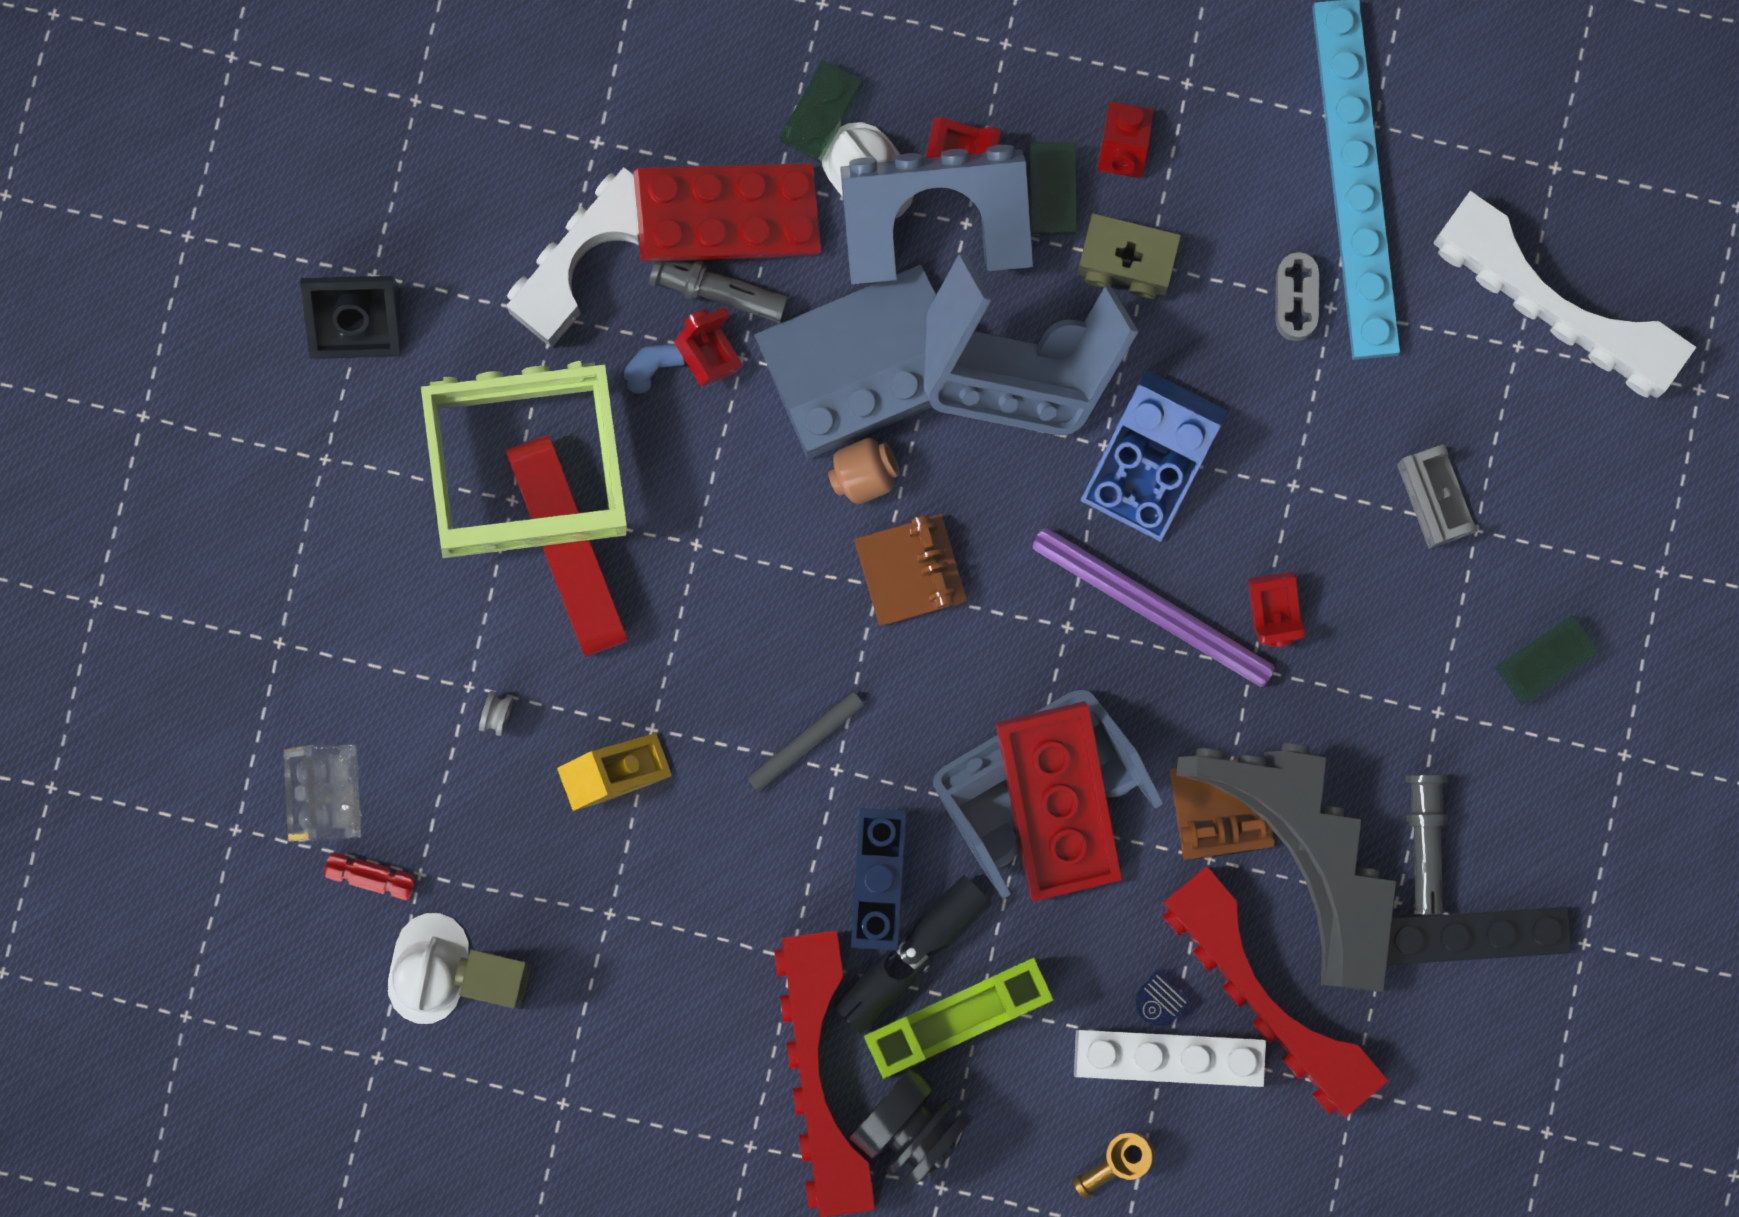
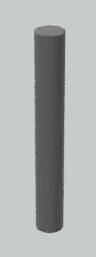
[747,692,865,792]

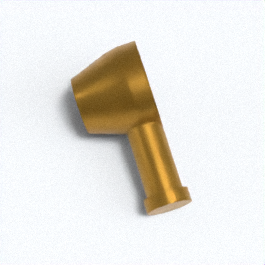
[1073,1132,1155,1199]

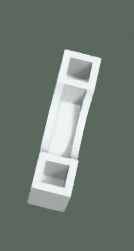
[506,167,640,348]
[1074,1030,1266,1087]

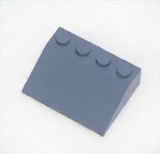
[754,264,936,460]

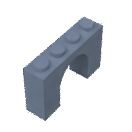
[840,145,1033,284]

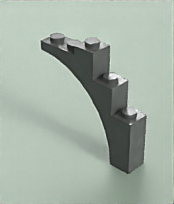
[1176,743,1396,992]

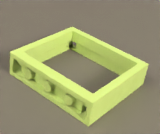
[421,361,627,558]

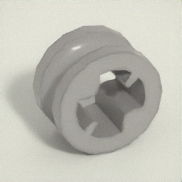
[479,691,513,737]

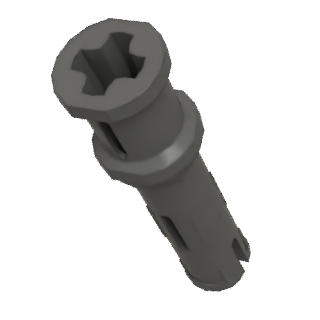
[648,260,788,323]
[1406,775,1448,914]

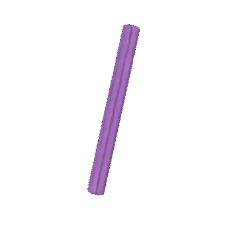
[1032,528,1275,687]

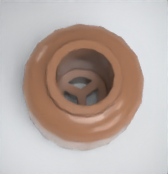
[828,437,900,505]

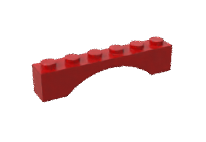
[1161,866,1388,1117]
[774,930,875,1217]

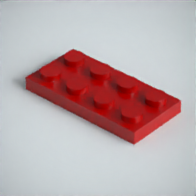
[633,163,821,262]
[995,701,1122,902]

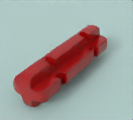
[324,852,415,900]

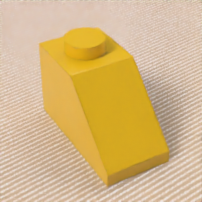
[557,733,672,811]

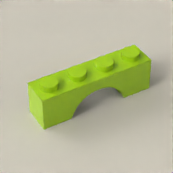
[864,958,1053,1079]

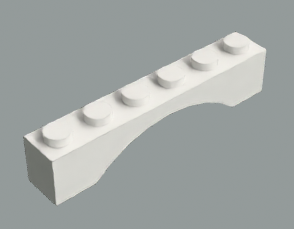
[1433,191,1696,399]

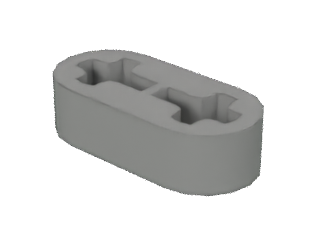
[1275,252,1319,341]

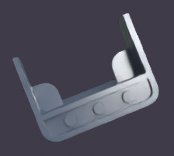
[924,254,1139,436]
[933,690,1163,899]

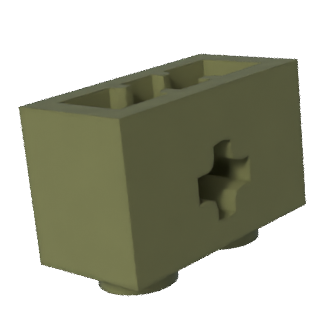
[1077,213,1181,299]
[454,950,532,1010]

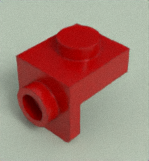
[1098,101,1154,178]
[926,117,1001,158]
[673,307,743,387]
[1247,571,1306,647]

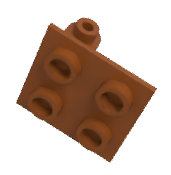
[854,514,967,627]
[1169,756,1275,860]

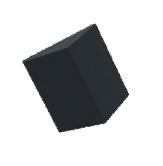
[300,276,401,359]

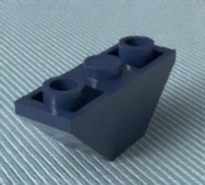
[851,808,906,951]

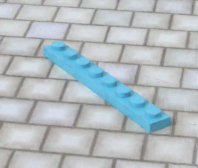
[1312,0,1400,360]

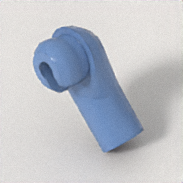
[624,344,684,394]

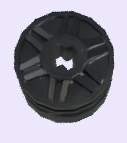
[849,1065,973,1191]

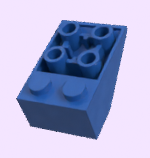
[1080,370,1228,542]

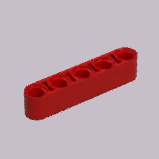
[506,434,628,658]

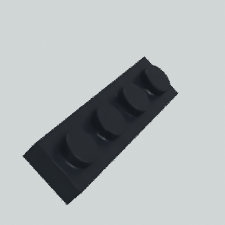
[1387,907,1571,965]

